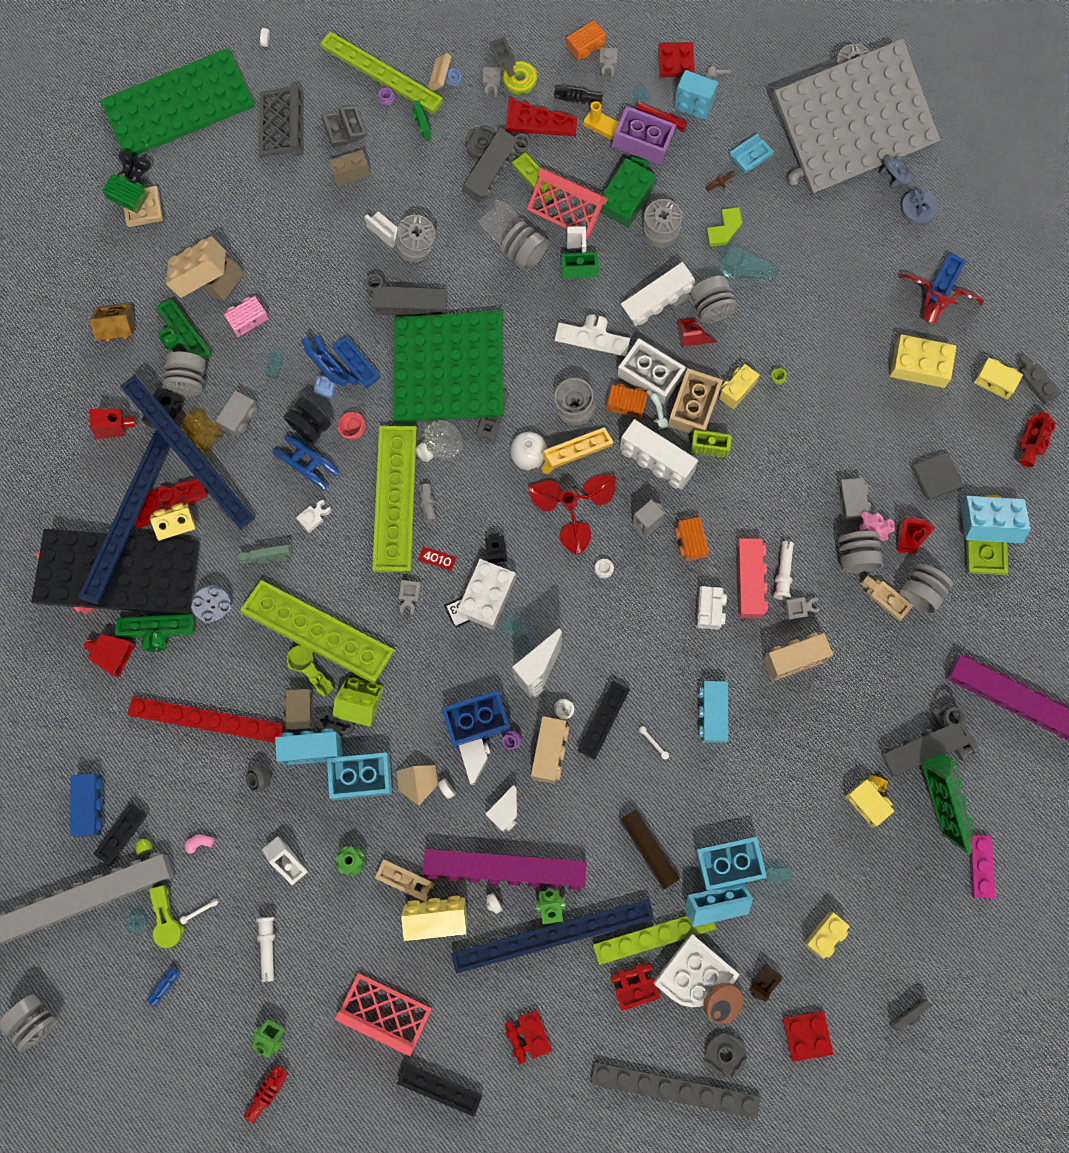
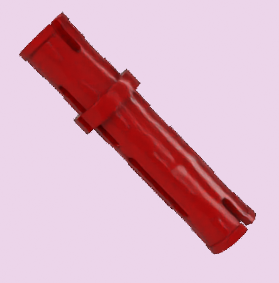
[636,101,688,132]

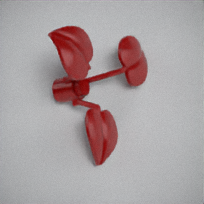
[899,274,984,324]
[528,475,616,555]

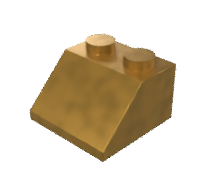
[89,303,135,342]

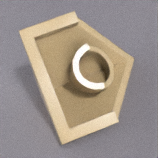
[396,765,438,806]

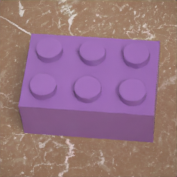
[612,106,676,165]

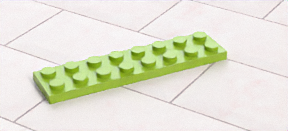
[372,426,417,573]
[240,580,394,684]

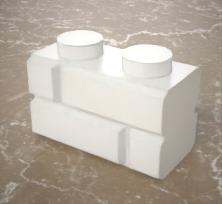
[696,586,727,630]

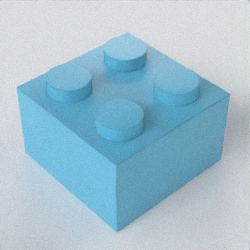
[674,70,718,120]

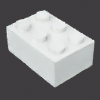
[617,339,686,404]
[457,559,516,630]

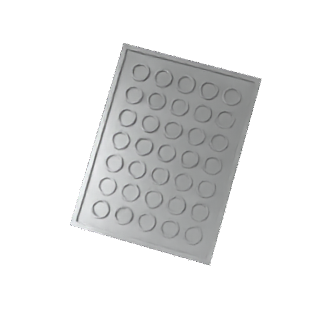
[773,39,940,194]

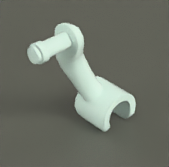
[647,390,668,430]

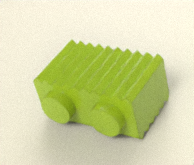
[690,430,732,459]

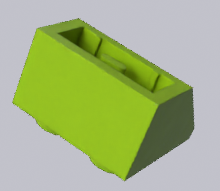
[333,676,384,727]

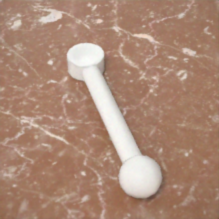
[639,726,669,760]
[179,899,219,924]

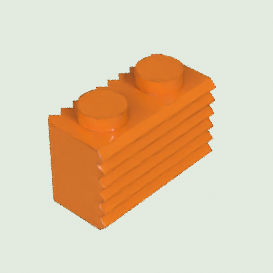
[566,20,606,61]
[606,384,648,419]
[674,517,709,562]

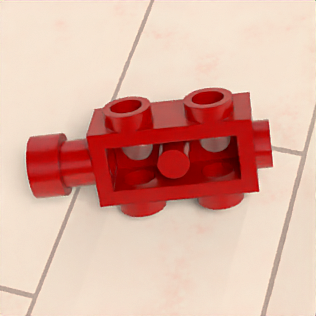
[1019,412,1056,467]

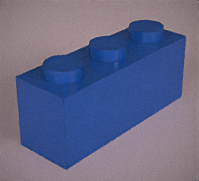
[70,773,104,837]

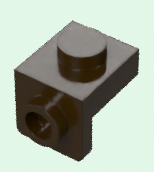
[749,963,783,1002]

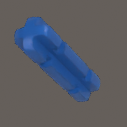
[146,968,180,1007]

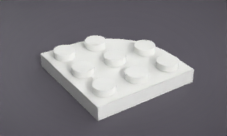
[653,933,740,1007]

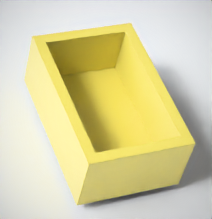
[890,334,956,388]
[401,896,468,941]

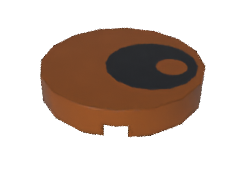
[703,982,744,1024]

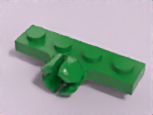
[156,298,211,360]
[115,614,195,652]

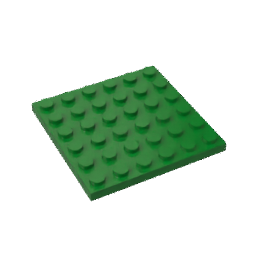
[393,310,504,423]

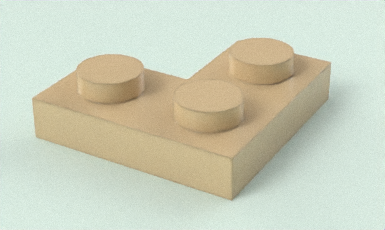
[124,186,163,227]

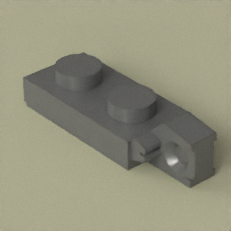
[489,36,516,77]
[1017,355,1061,405]

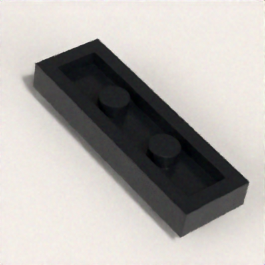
[93,803,148,866]

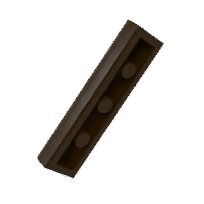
[619,809,680,890]

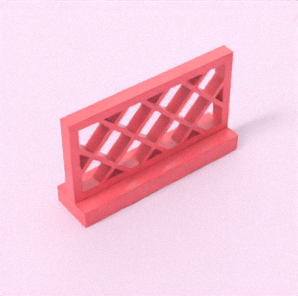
[526,168,608,239]
[335,973,432,1057]

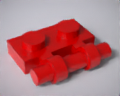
[610,963,661,1011]
[504,1010,552,1065]

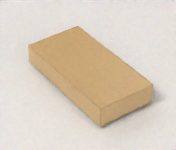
[428,53,451,91]

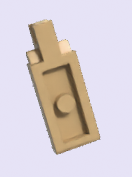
[860,576,913,621]

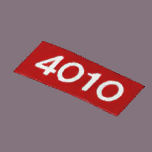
[418,547,456,571]

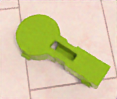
[287,645,335,698]
[149,885,184,948]

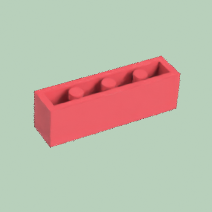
[737,539,768,618]

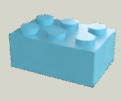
[961,496,1031,543]
[275,729,343,766]
[327,752,393,800]
[695,837,767,891]

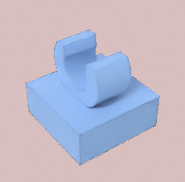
[313,376,336,398]

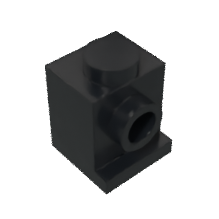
[485,533,507,563]

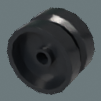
[283,397,332,444]

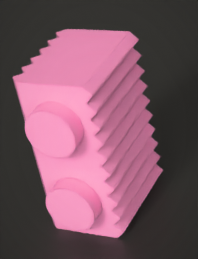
[223,296,269,337]

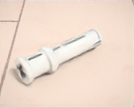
[773,541,794,600]
[256,917,275,982]

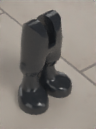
[117,151,151,184]

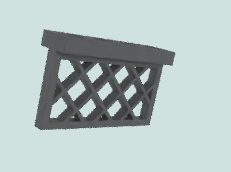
[259,83,304,157]

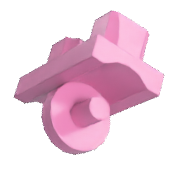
[859,512,895,541]

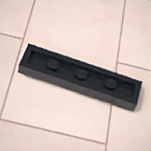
[577,681,630,760]
[397,1063,483,1117]

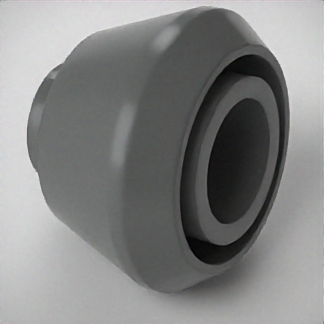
[246,766,272,793]

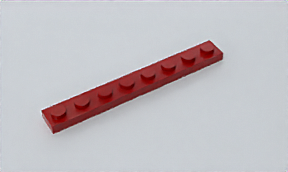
[127,696,285,743]

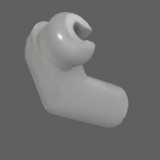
[788,168,804,185]

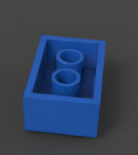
[441,690,511,749]

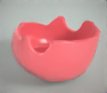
[337,412,366,440]

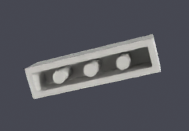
[621,262,696,326]

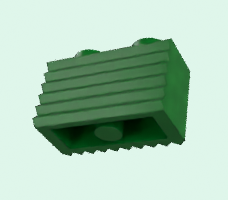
[102,174,148,214]
[561,252,599,279]

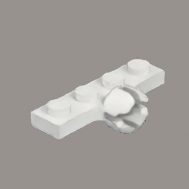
[555,315,630,357]

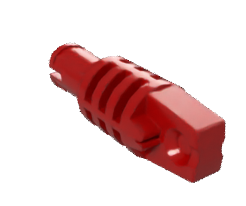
[243,1065,289,1124]

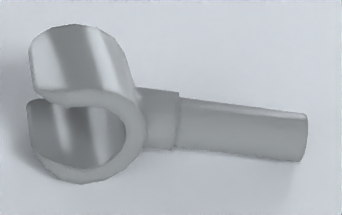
[706,66,731,80]

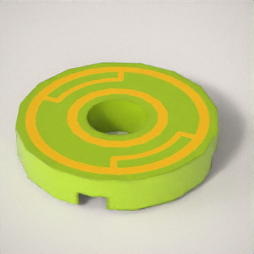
[503,61,537,95]

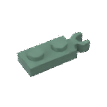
[238,545,293,564]

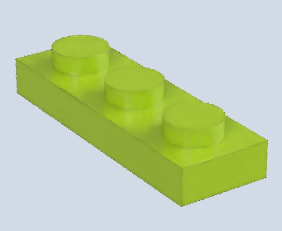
[512,152,559,202]

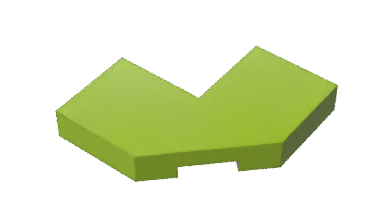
[706,207,742,247]

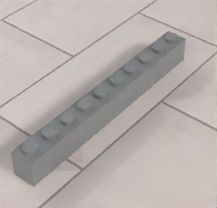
[0,852,175,945]

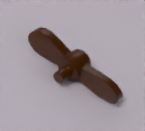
[706,172,736,191]

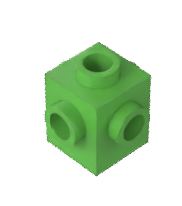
[335,846,367,876]
[536,889,565,924]
[251,1019,285,1059]

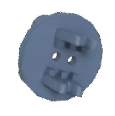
[880,156,915,188]
[901,189,938,224]
[191,585,231,623]

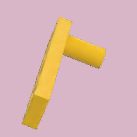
[583,101,619,141]
[541,427,614,474]

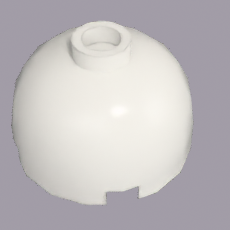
[510,432,547,470]

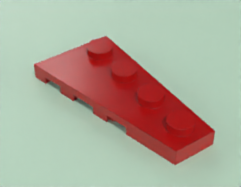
[506,97,577,137]
[124,479,208,529]

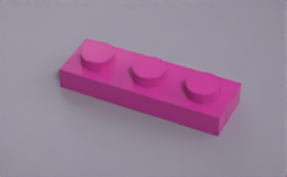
[970,836,995,898]

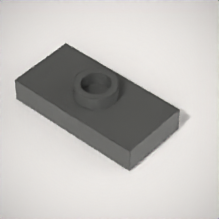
[889,998,932,1031]

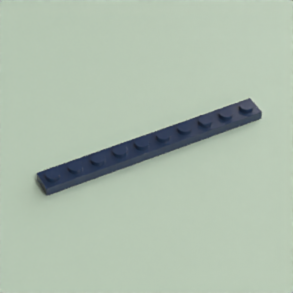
[120,375,255,530]
[79,433,170,605]
[451,899,654,974]

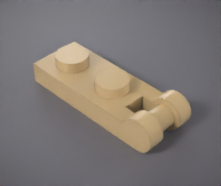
[375,859,435,902]

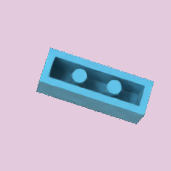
[699,681,728,743]
[684,883,753,927]

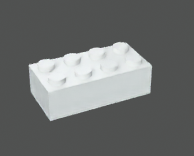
[620,419,698,490]

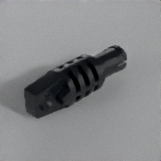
[554,85,603,104]

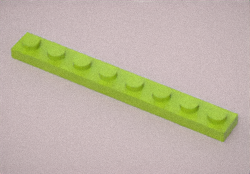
[320,31,443,115]

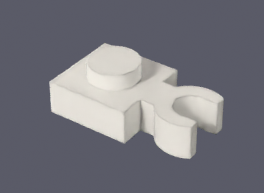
[296,500,332,533]

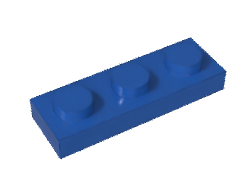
[925,253,966,308]
[332,336,380,389]

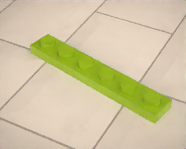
[593,916,716,965]

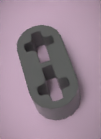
[317,713,355,735]

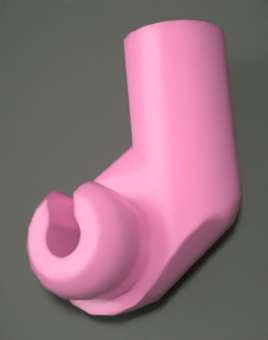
[184,834,215,854]

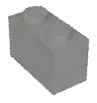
[216,391,258,438]
[837,478,871,522]
[632,499,665,538]

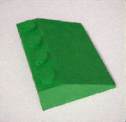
[921,753,973,854]

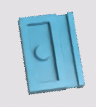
[729,133,774,174]

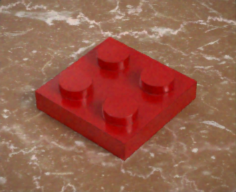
[658,42,695,78]
[782,1011,834,1062]

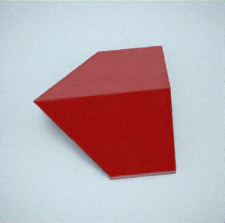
[677,318,717,347]
[897,517,935,554]

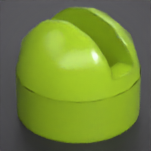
[771,368,787,385]
[135,839,153,855]

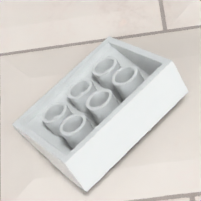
[512,628,562,698]

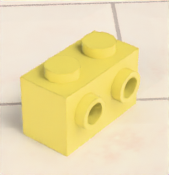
[974,358,1023,400]
[719,364,760,410]
[150,503,196,541]
[845,780,894,828]
[803,912,850,959]

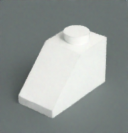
[459,738,491,786]
[486,785,517,832]
[262,837,308,885]

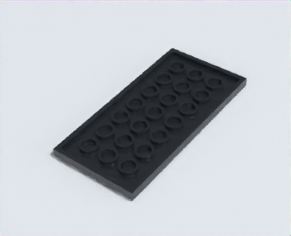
[31,529,200,615]

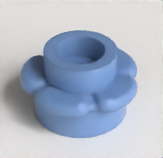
[446,68,461,86]

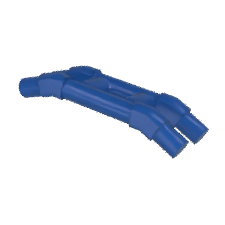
[301,336,359,387]
[272,434,339,491]

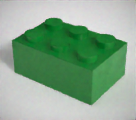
[600,158,657,228]

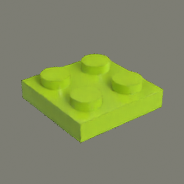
[966,540,1008,575]

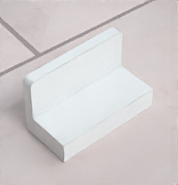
[364,211,398,248]
[567,226,586,253]

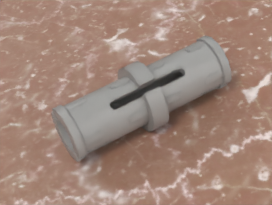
[419,484,436,523]

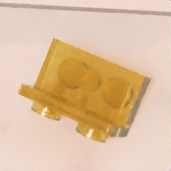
[179,411,224,453]

